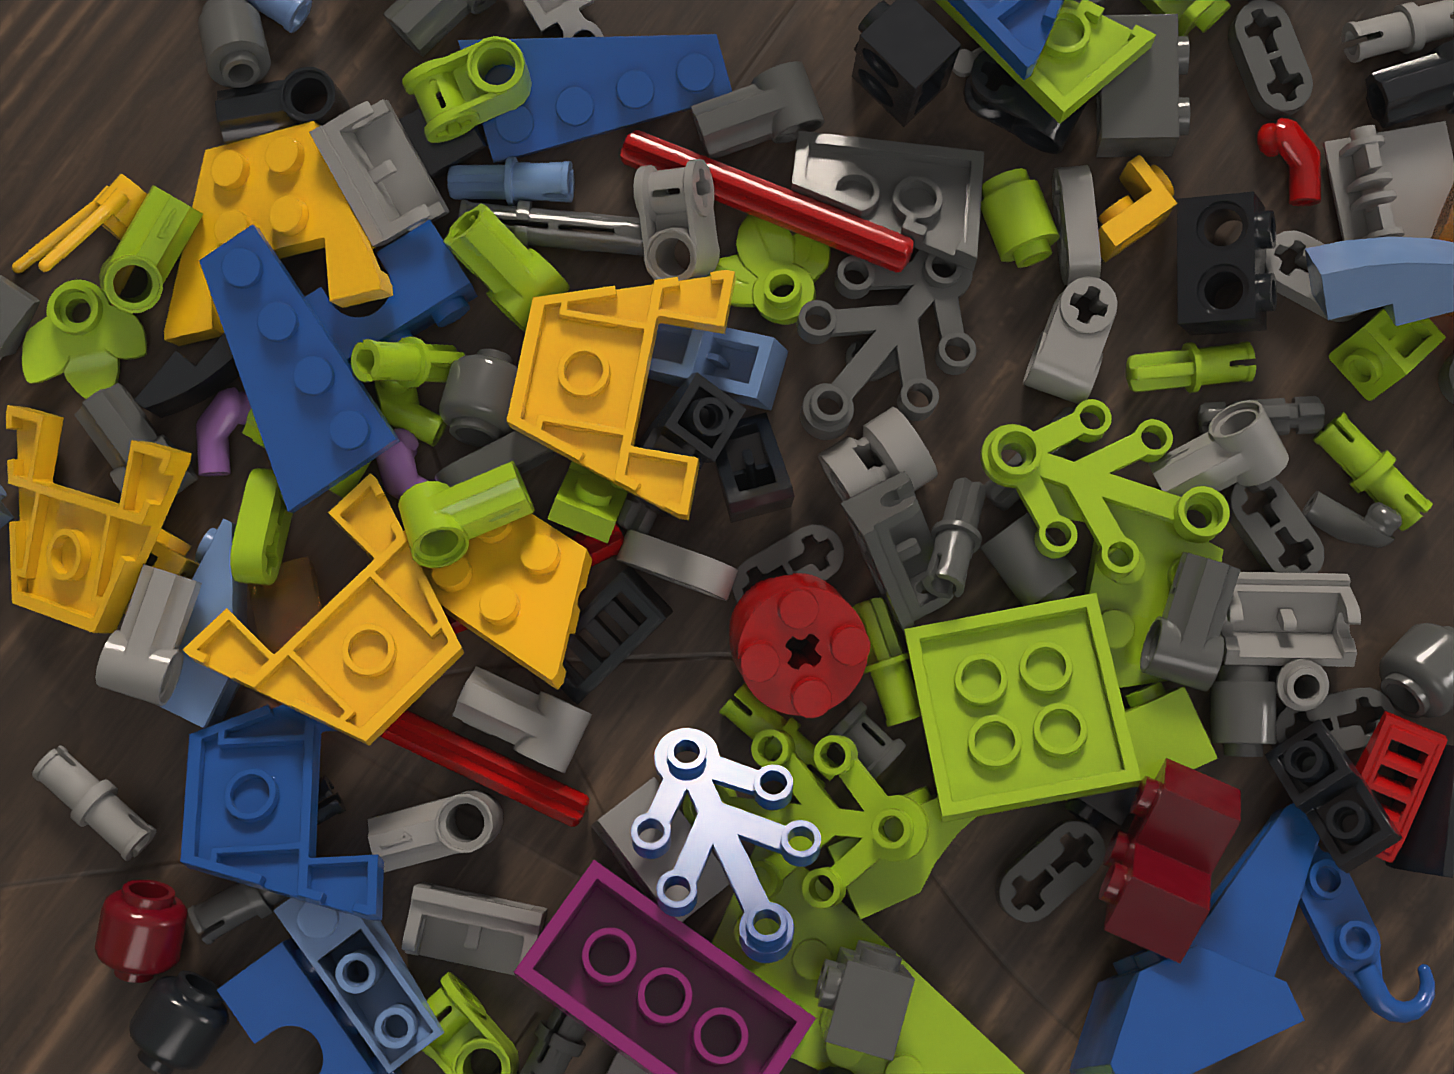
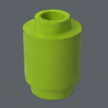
[981,168,1060,268]

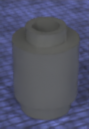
[198,0,271,88]
[1210,665,1277,757]

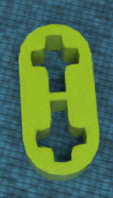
[230,468,293,585]

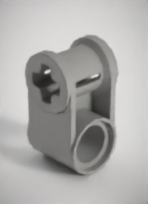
[633,159,720,281]
[1023,276,1118,404]

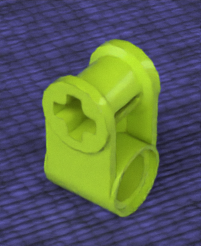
[402,36,532,143]
[422,972,519,1074]

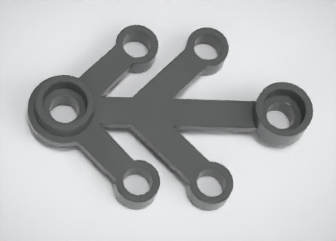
[796,250,976,440]

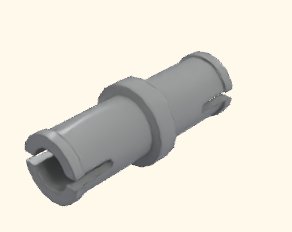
[1342,0,1454,63]
[32,745,156,861]

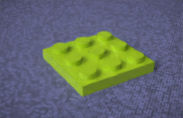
[904,593,1142,823]

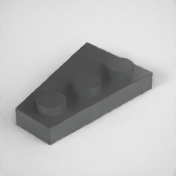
[791,131,984,271]

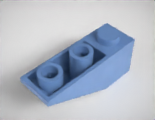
[160,518,247,728]
[273,898,444,1074]

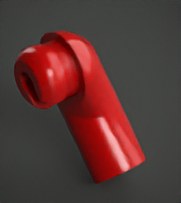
[1257,118,1321,206]

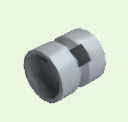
[818,407,938,502]

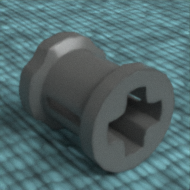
[823,700,907,779]

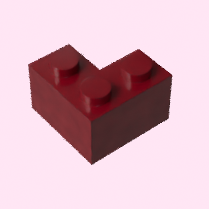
[1099,758,1241,964]

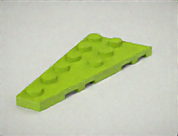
[711,845,1025,1074]

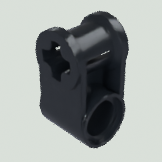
[963,50,1088,154]

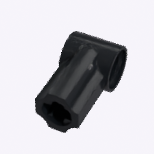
[1365,39,1454,128]
[215,67,350,145]

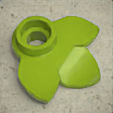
[708,214,831,325]
[22,280,147,399]

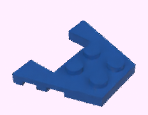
[180,704,384,921]

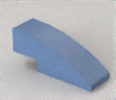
[1305,237,1454,326]
[648,323,788,411]

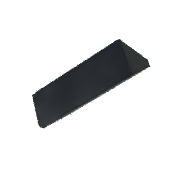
[1385,743,1454,878]

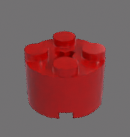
[729,573,870,718]

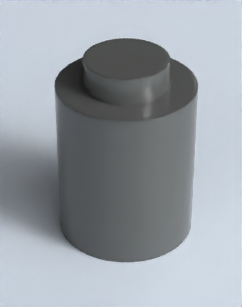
[980,512,1077,606]

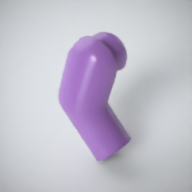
[196,387,251,476]
[376,428,428,500]

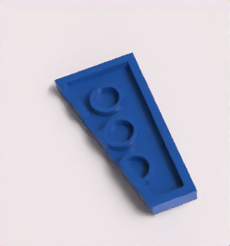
[458,34,732,165]
[199,224,400,513]

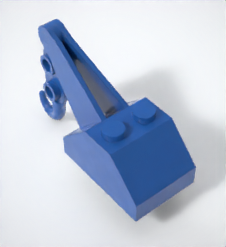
[1069,803,1435,1074]

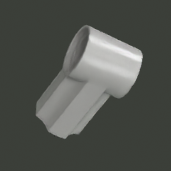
[1148,400,1289,497]
[95,564,202,706]
[453,666,592,773]
[367,790,503,873]

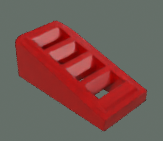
[1355,711,1448,863]

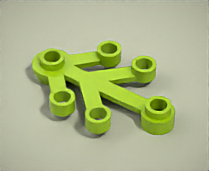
[980,399,1230,579]
[683,729,929,909]

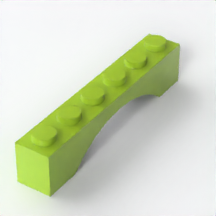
[826,681,1218,920]

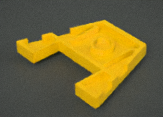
[164,121,393,346]
[507,270,736,520]
[6,405,192,633]
[182,473,464,746]

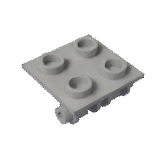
[1322,121,1454,242]

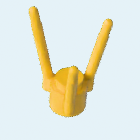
[12,174,147,306]

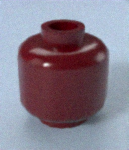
[95,880,188,983]

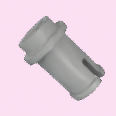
[1269,659,1329,711]

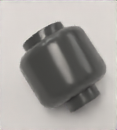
[439,349,518,448]
[1379,623,1454,718]

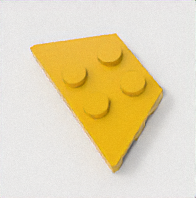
[367,513,592,690]

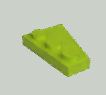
[934,0,1156,124]

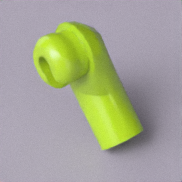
[374,381,447,447]

